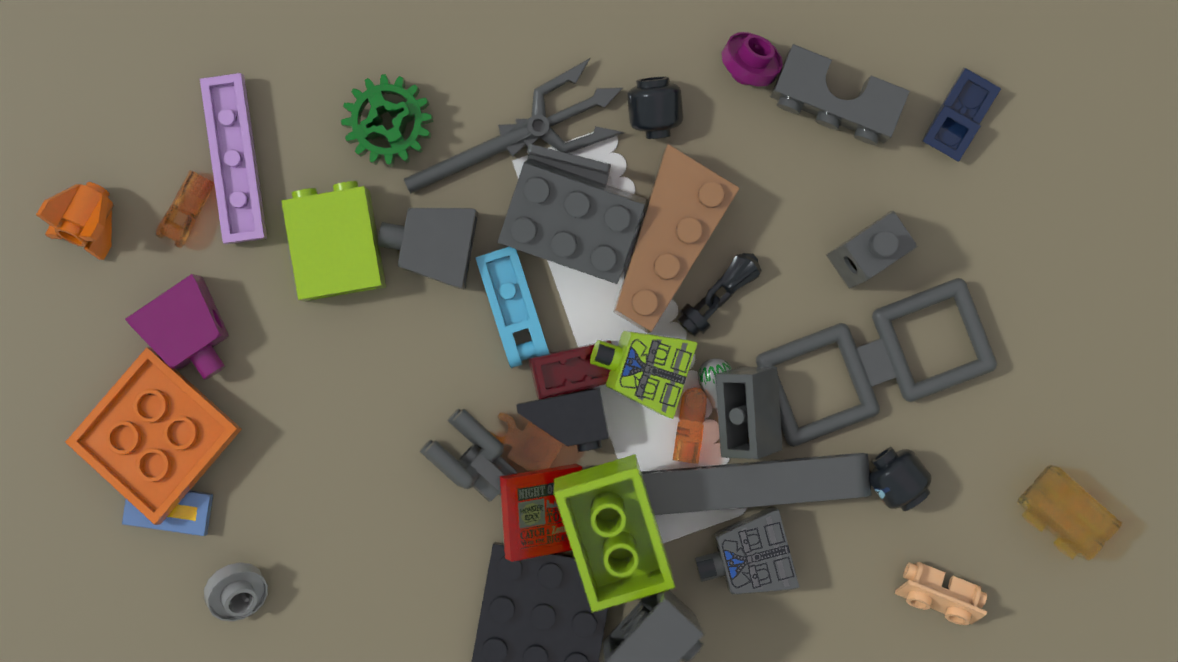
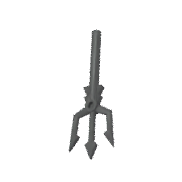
[404,58,625,194]

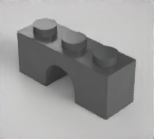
[770,44,910,145]

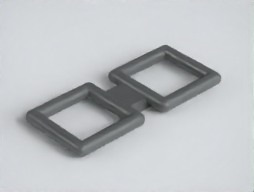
[756,278,997,446]

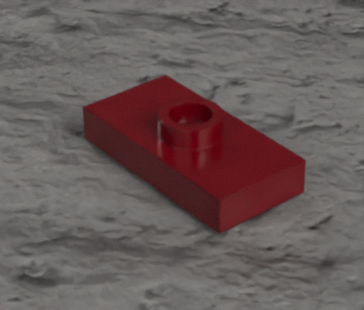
[529,340,612,400]

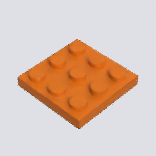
[65,347,242,525]

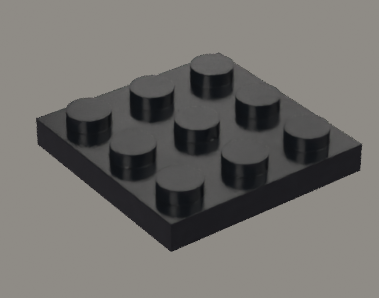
[472,542,608,662]

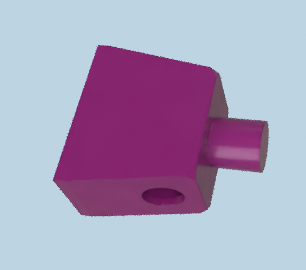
[125,274,228,380]

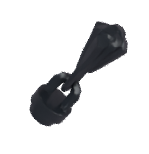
[677,253,762,337]

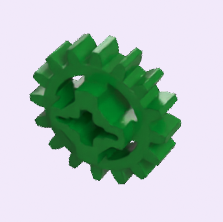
[341,74,433,167]

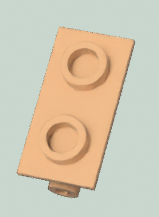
[895,561,987,625]

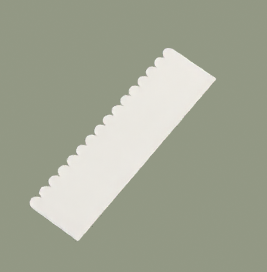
[512,132,747,543]

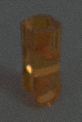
[156,170,215,248]
[673,387,707,464]

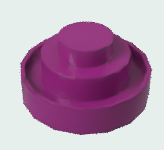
[721,32,783,87]

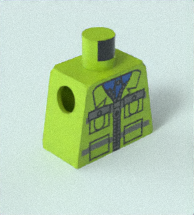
[590,331,697,419]

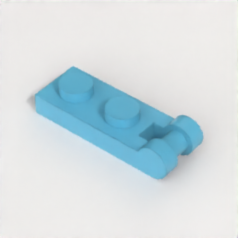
[475,247,550,368]

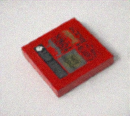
[500,464,582,562]

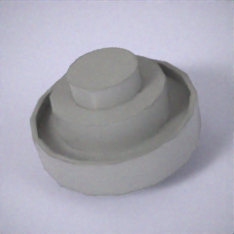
[204,563,268,621]

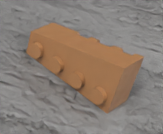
[613,144,740,333]

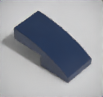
[922,68,1001,162]

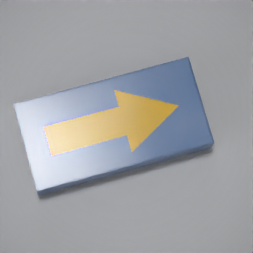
[122,491,213,536]

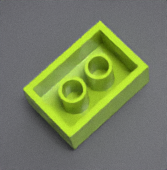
[554,454,675,612]

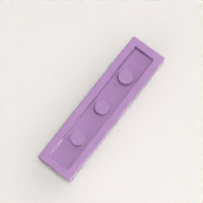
[200,73,267,245]

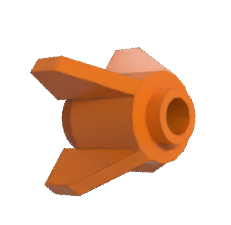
[36,182,114,260]

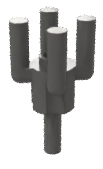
[420,409,517,502]

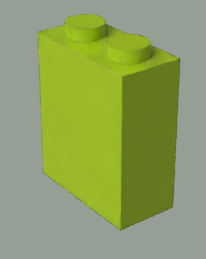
[281,181,386,301]

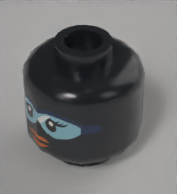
[869,447,932,512]

